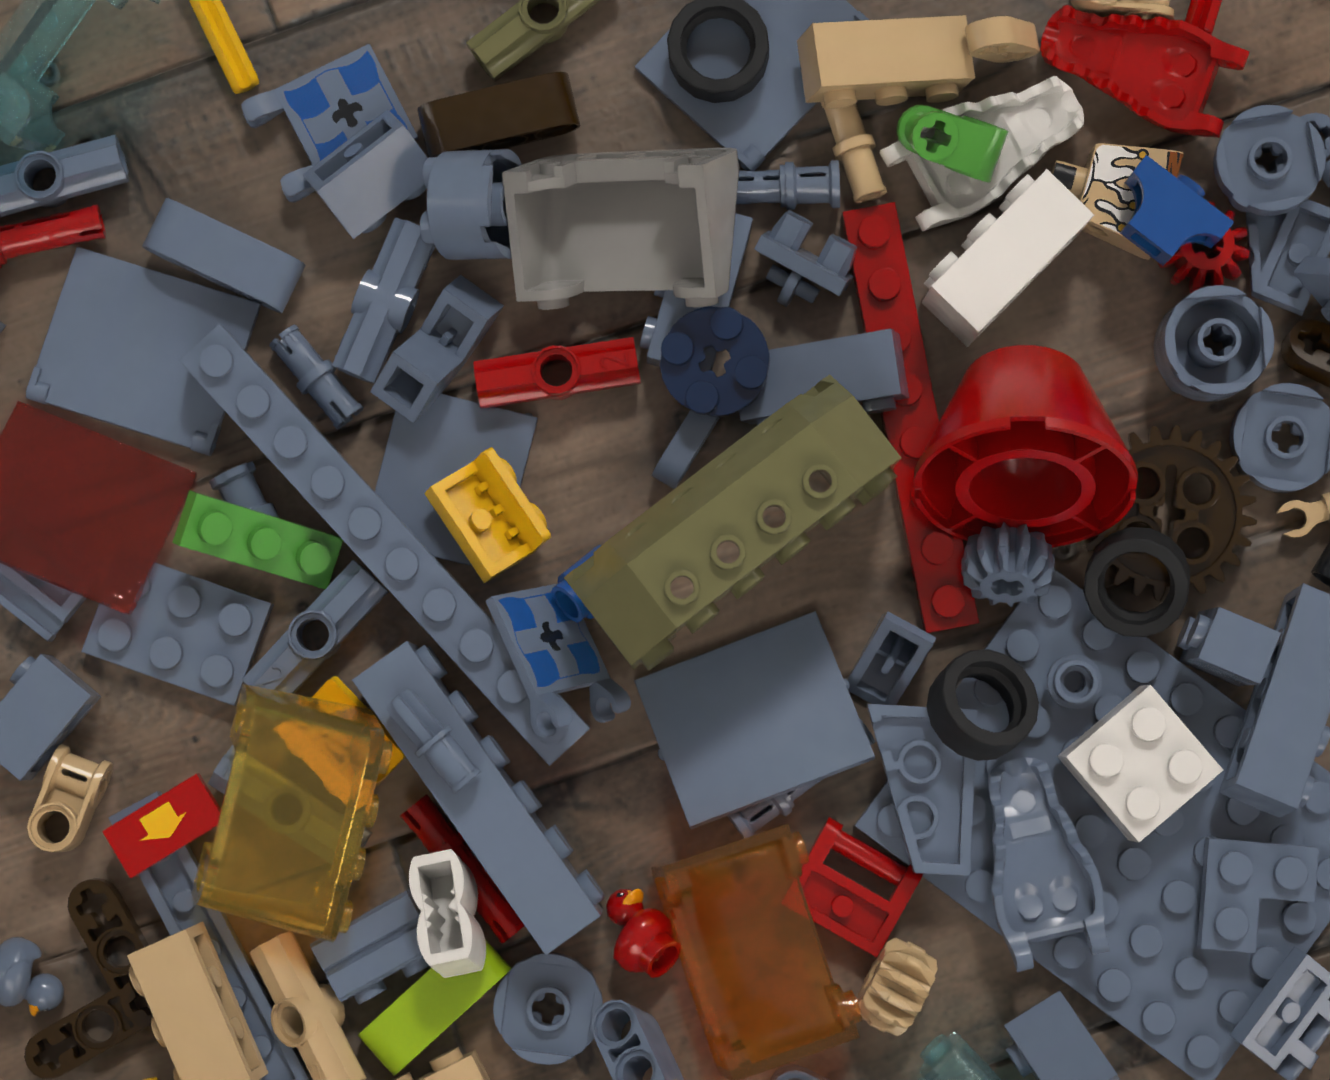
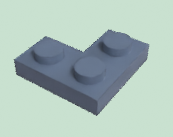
[1197,837,1319,953]

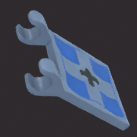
[241,44,418,203]
[485,583,631,738]

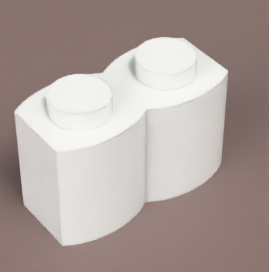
[409,849,486,978]

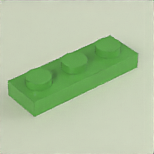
[172,490,343,589]

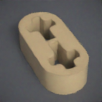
[965,16,1040,63]

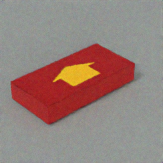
[102,773,227,879]

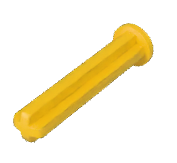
[189,0,259,94]

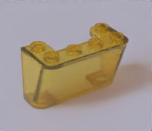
[192,684,392,943]

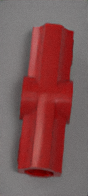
[473,337,641,409]

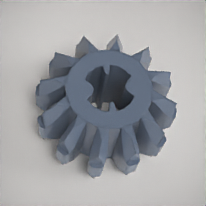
[961,522,1055,607]

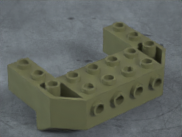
[564,374,901,671]

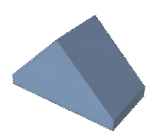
[847,611,936,705]

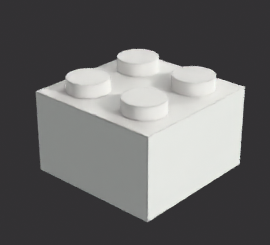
[1057,685,1223,843]

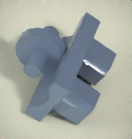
[754,210,857,307]

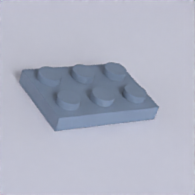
[81,550,274,706]

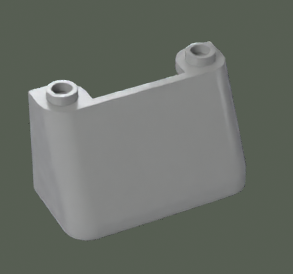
[502,148,739,310]

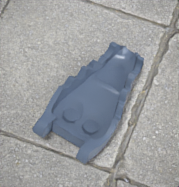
[988,757,1110,972]

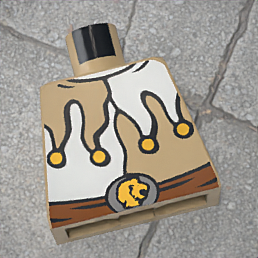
[1051,143,1184,260]

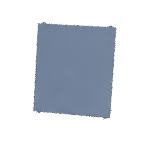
[375,394,538,566]

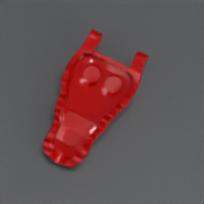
[1040,5,1249,138]

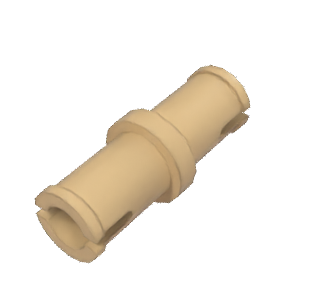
[821,102,887,204]

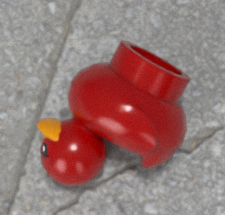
[606,889,681,978]

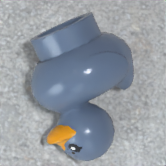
[0,937,64,1017]

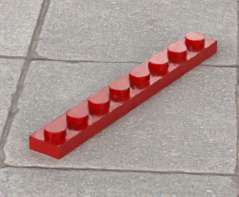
[841,202,979,633]

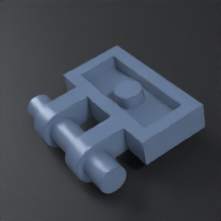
[1229,946,1330,1080]

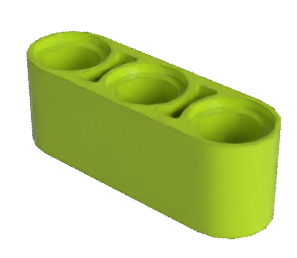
[357,939,512,1076]

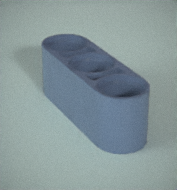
[142,198,306,314]
[592,1000,684,1080]

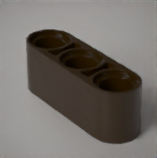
[417,72,581,158]

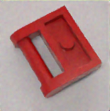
[781,817,923,957]

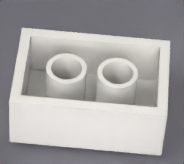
[922,169,1094,347]

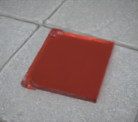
[0,401,197,616]

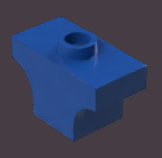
[1120,155,1234,266]

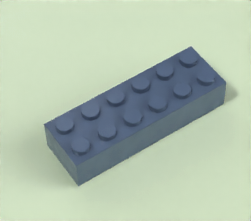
[352,641,605,955]

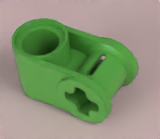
[896,105,1009,183]

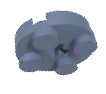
[1213,105,1326,216]
[1229,383,1330,493]
[493,952,603,1065]

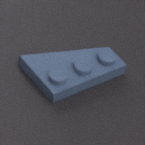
[866,704,978,876]

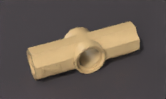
[249,931,367,1080]

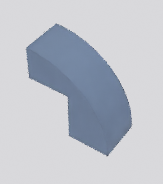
[370,275,504,423]

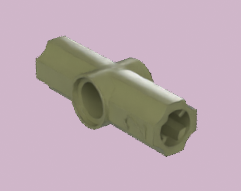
[466,0,601,82]

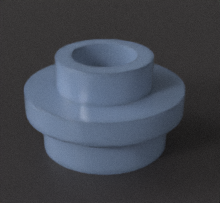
[1047,654,1102,709]

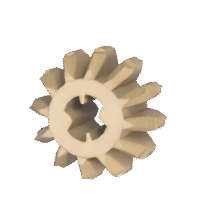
[855,938,938,1036]

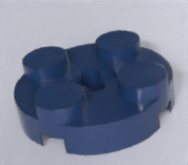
[660,306,770,417]

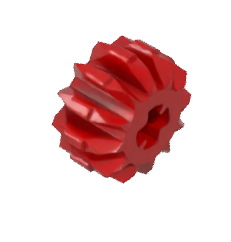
[1158,201,1250,293]

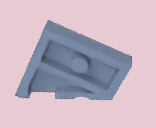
[1246,199,1330,316]

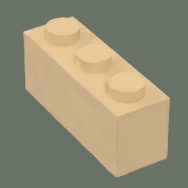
[797,15,975,109]
[127,921,268,1080]

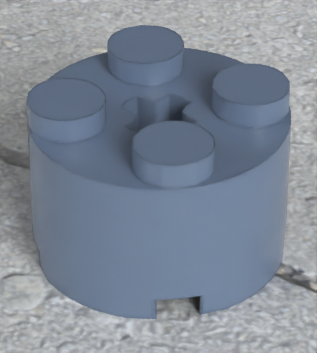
[420,149,522,260]
[1154,285,1274,402]

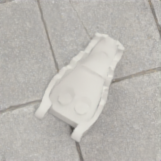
[880,76,1084,232]

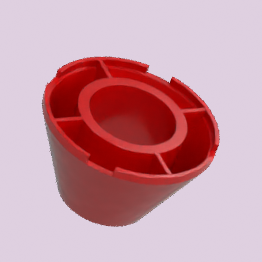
[913,345,1138,548]

